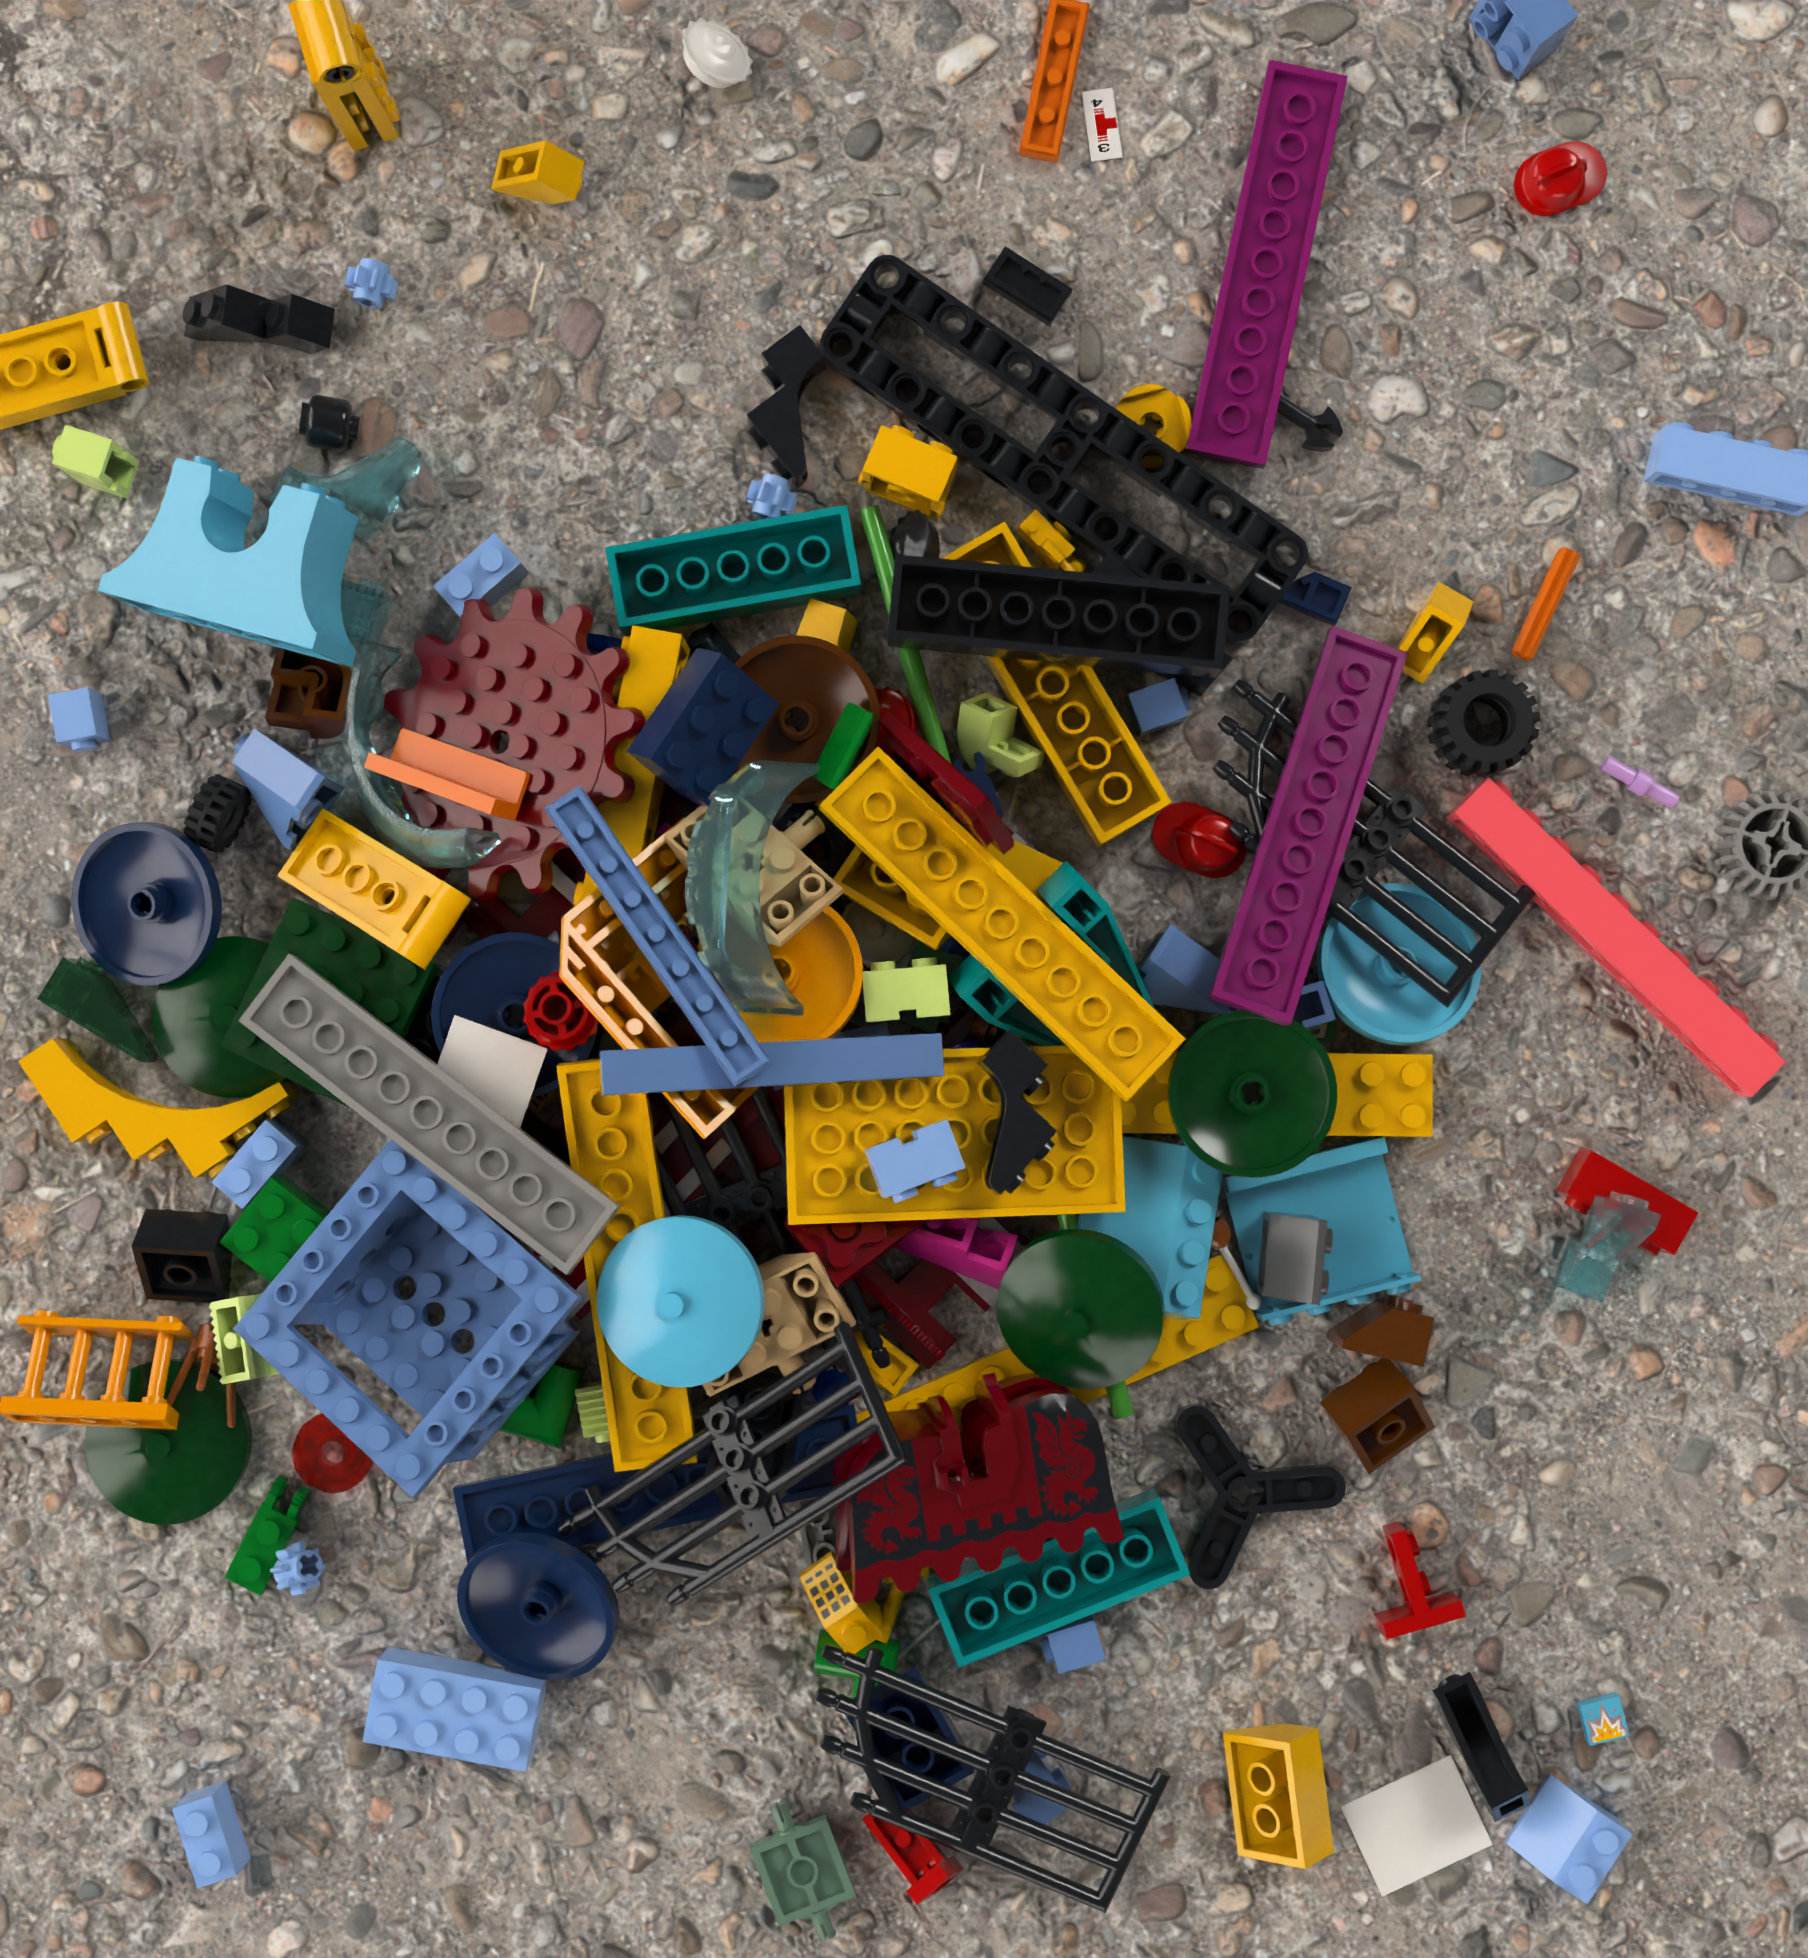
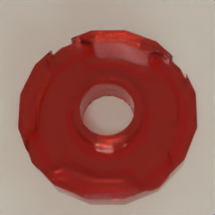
[291,1413,374,1494]

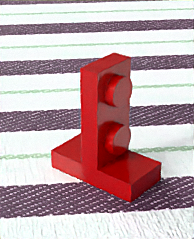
[1374,1521,1466,1639]
[862,1809,964,1905]

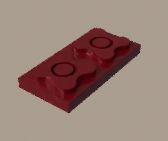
[879,711,1015,855]
[785,1219,929,1290]

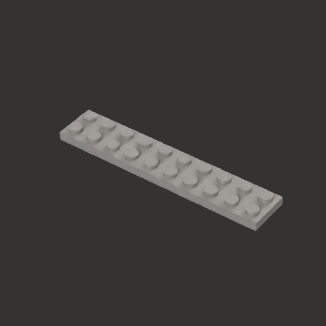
[238,954,621,1275]

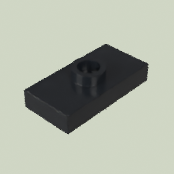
[983,246,1073,327]

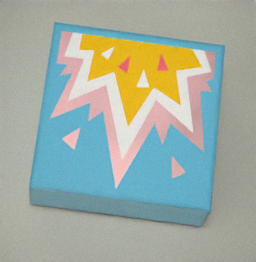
[1576,1692,1630,1746]

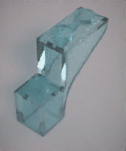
[268,438,422,523]
[1552,1191,1661,1302]

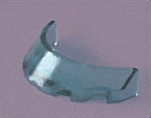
[347,640,501,868]
[685,760,819,1017]

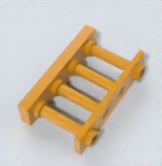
[0,1310,193,1430]

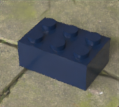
[626,648,780,807]

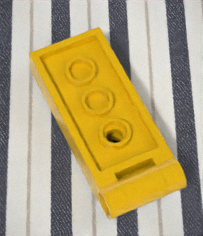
[0,302,149,430]
[277,808,471,969]

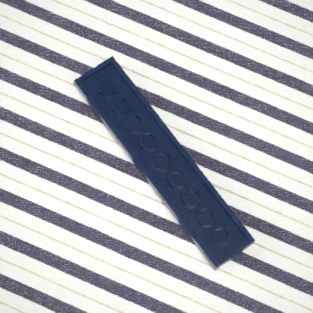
[453,1402,858,1564]

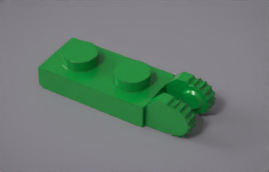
[224,1475,311,1596]

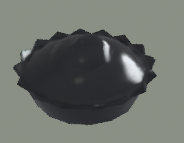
[889,509,940,561]

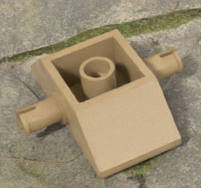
[664,784,843,947]
[702,1252,856,1397]

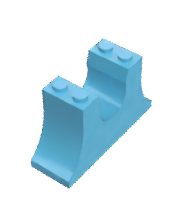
[98,456,359,668]

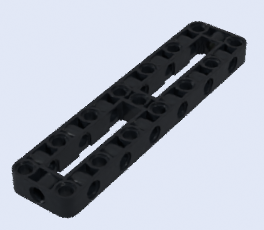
[820,255,1308,645]

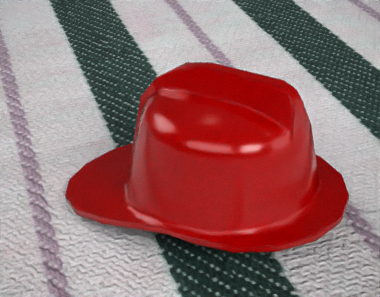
[1513,141,1608,217]
[1152,801,1247,879]

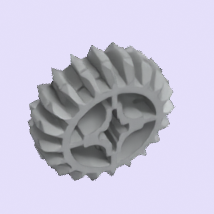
[1712,790,1808,900]

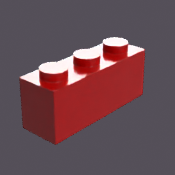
[1556,1149,1698,1257]

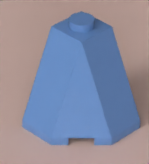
[232,728,345,851]
[1137,924,1238,1016]

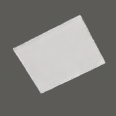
[437,1015,547,1128]
[1340,1755,1493,1897]

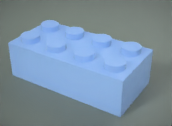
[362,1647,548,1772]

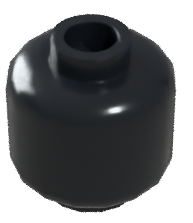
[299,395,360,452]

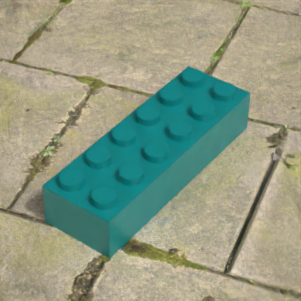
[605,505,862,636]
[927,1488,1191,1668]

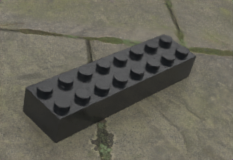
[887,554,1230,678]

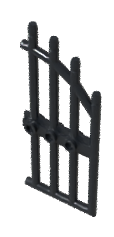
[1212,679,1535,1008]
[655,1087,891,1373]
[558,1322,909,1606]
[814,1645,1171,1913]

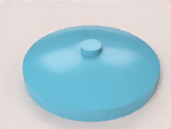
[1317,883,1481,1046]
[597,1215,765,1388]

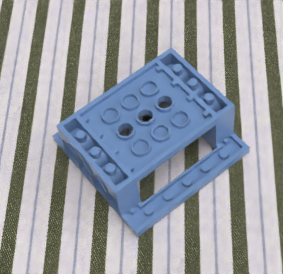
[233,1139,583,1498]

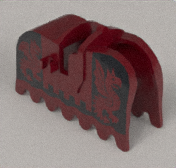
[832,1373,1124,1604]

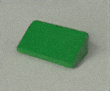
[812,702,876,790]

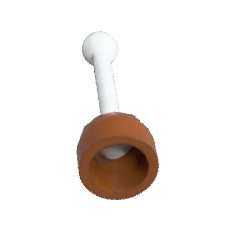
[1211,1215,1262,1310]

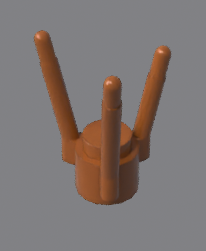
[166,1323,236,1428]

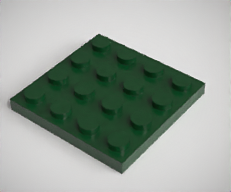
[221,897,440,1108]

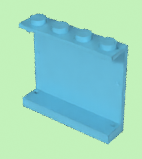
[1221,1136,1422,1325]

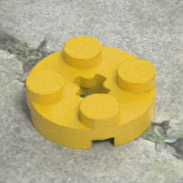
[1116,384,1192,468]

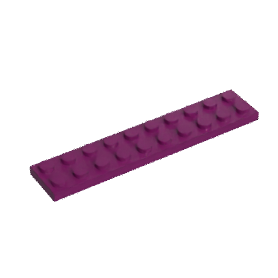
[1185,60,1348,469]
[1208,625,1408,1027]

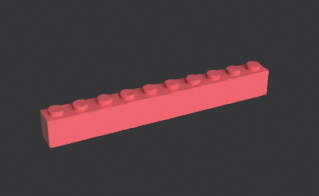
[1446,777,1786,1097]

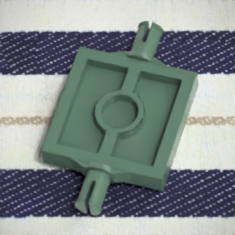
[750,1800,856,1941]

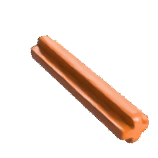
[1511,547,1580,662]

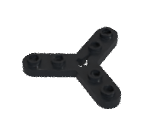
[1175,1403,1346,1589]

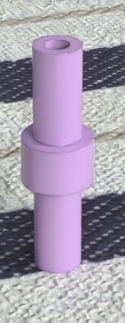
[1600,755,1680,809]

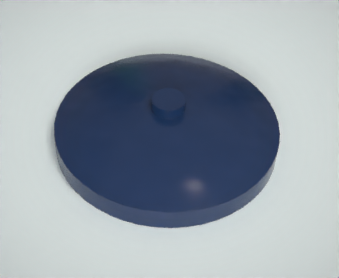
[71,822,222,986]
[431,932,600,1098]
[457,1533,620,1680]

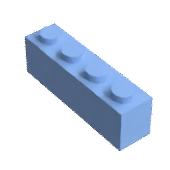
[1643,422,1808,517]

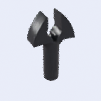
[1277,395,1343,452]

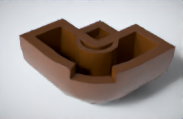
[265,647,353,739]

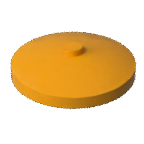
[698,906,863,1043]

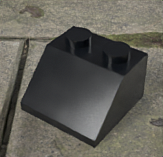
[131,1209,232,1303]

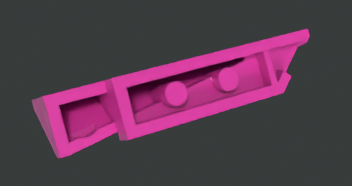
[894,1217,1018,1290]

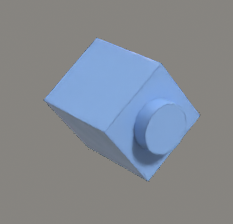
[48,687,111,752]

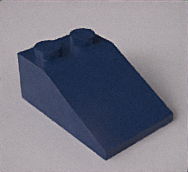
[846,1664,975,1811]

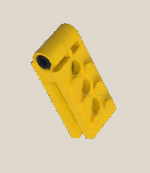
[288,0,401,151]

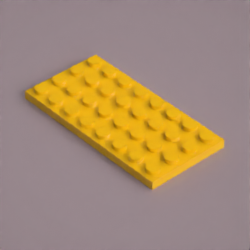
[784,1045,1126,1225]

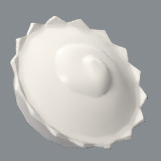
[682,18,753,88]

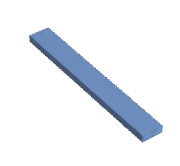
[544,785,772,1089]
[599,1033,944,1096]

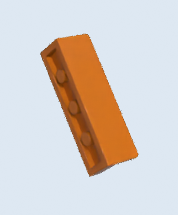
[364,728,530,821]

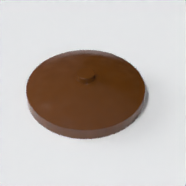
[733,635,881,803]

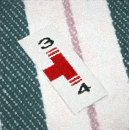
[1082,88,1123,162]

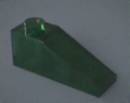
[37,955,159,1062]

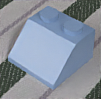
[1505,1772,1633,1904]

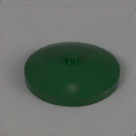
[152,936,288,1098]
[1167,1010,1337,1178]
[997,1229,1165,1389]
[84,1359,252,1525]

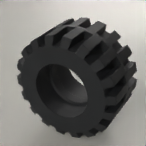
[1427,669,1541,777]

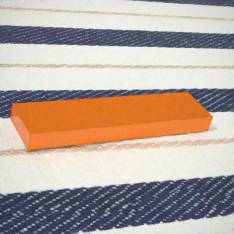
[1019,0,1090,163]

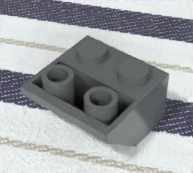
[1257,1211,1333,1305]

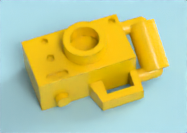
[1017,509,1087,572]

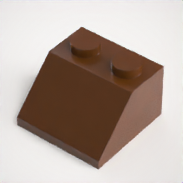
[1326,1295,1434,1367]
[1320,1358,1435,1474]

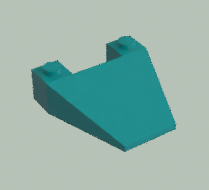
[947,861,1155,1046]

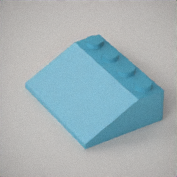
[1077,1136,1223,1320]

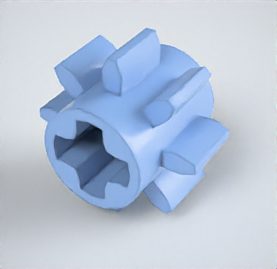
[344,258,398,309]
[746,473,797,519]
[270,1541,326,1596]

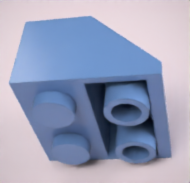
[1469,0,1579,80]

